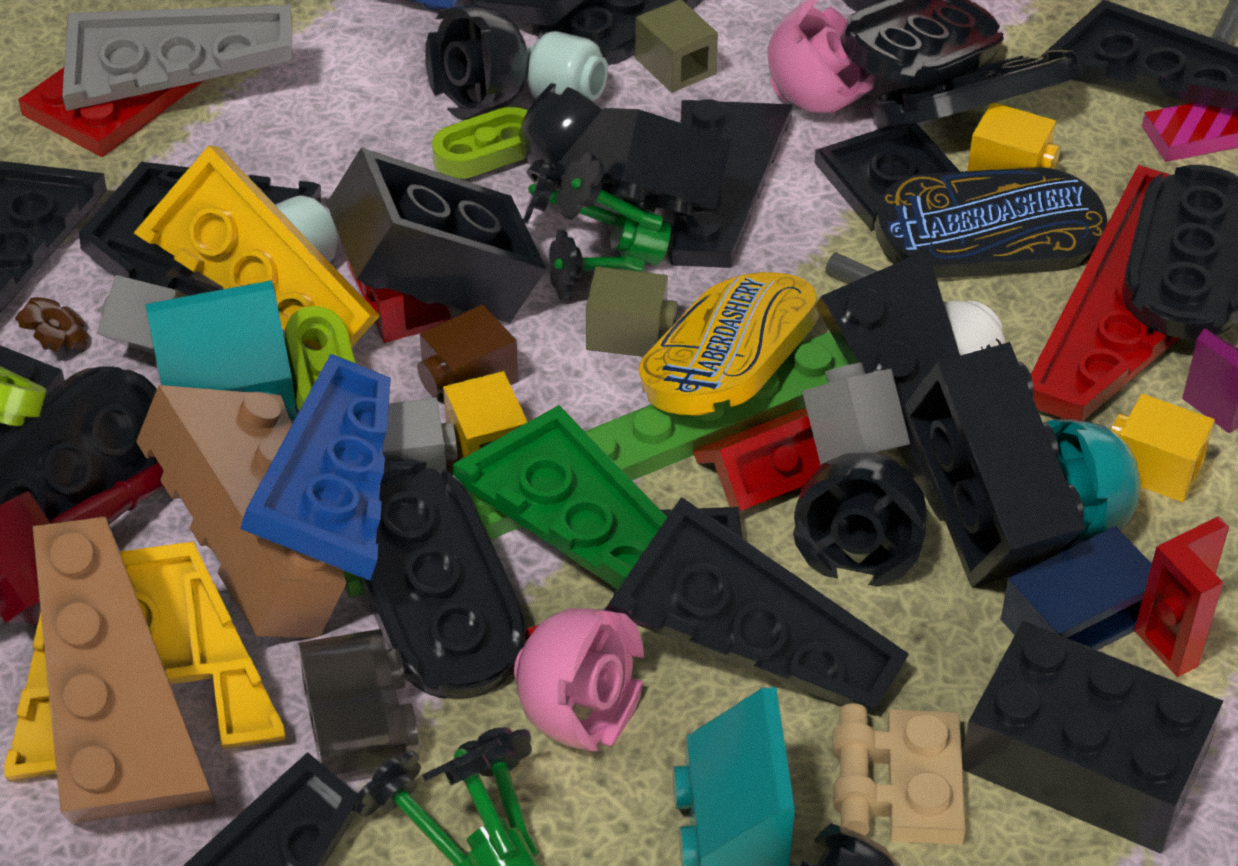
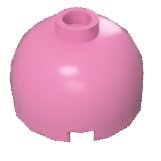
[767,0,876,114]
[514,608,644,751]

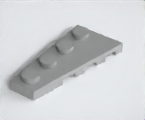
[62,5,292,111]

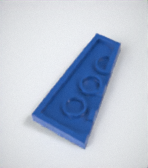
[240,354,391,580]

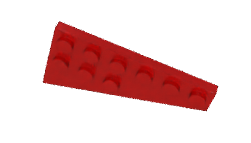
[1031,165,1179,421]

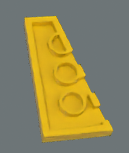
[134,145,380,350]

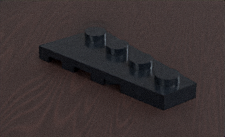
[0,161,107,313]

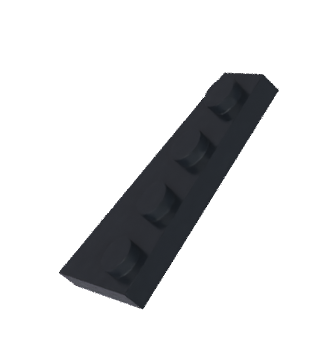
[1040,0,1238,110]
[672,99,793,268]
[815,250,960,521]
[604,497,909,714]
[183,752,360,866]

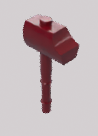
[0,462,164,627]

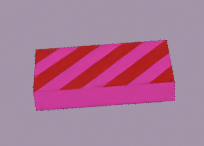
[1142,103,1238,162]

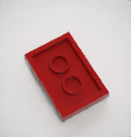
[18,67,205,157]

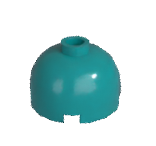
[1046,419,1140,551]

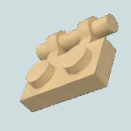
[833,703,965,845]

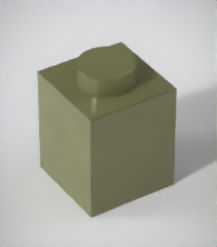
[635,0,718,93]
[586,267,678,357]

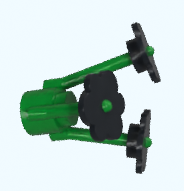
[523,152,671,300]
[356,727,539,866]

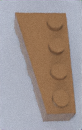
[136,385,346,638]
[33,517,216,824]

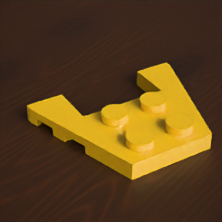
[4,542,286,781]

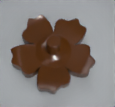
[15,297,90,353]

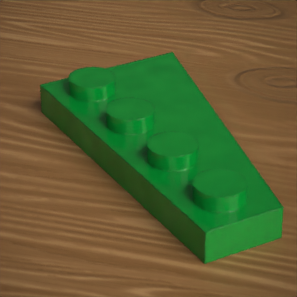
[453,405,667,590]

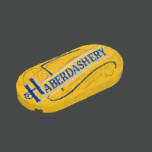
[638,272,819,416]

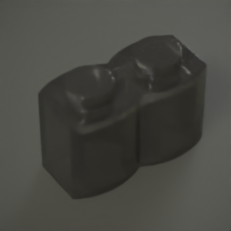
[298,629,418,781]

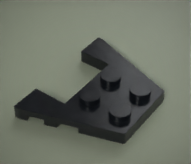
[79,162,321,296]

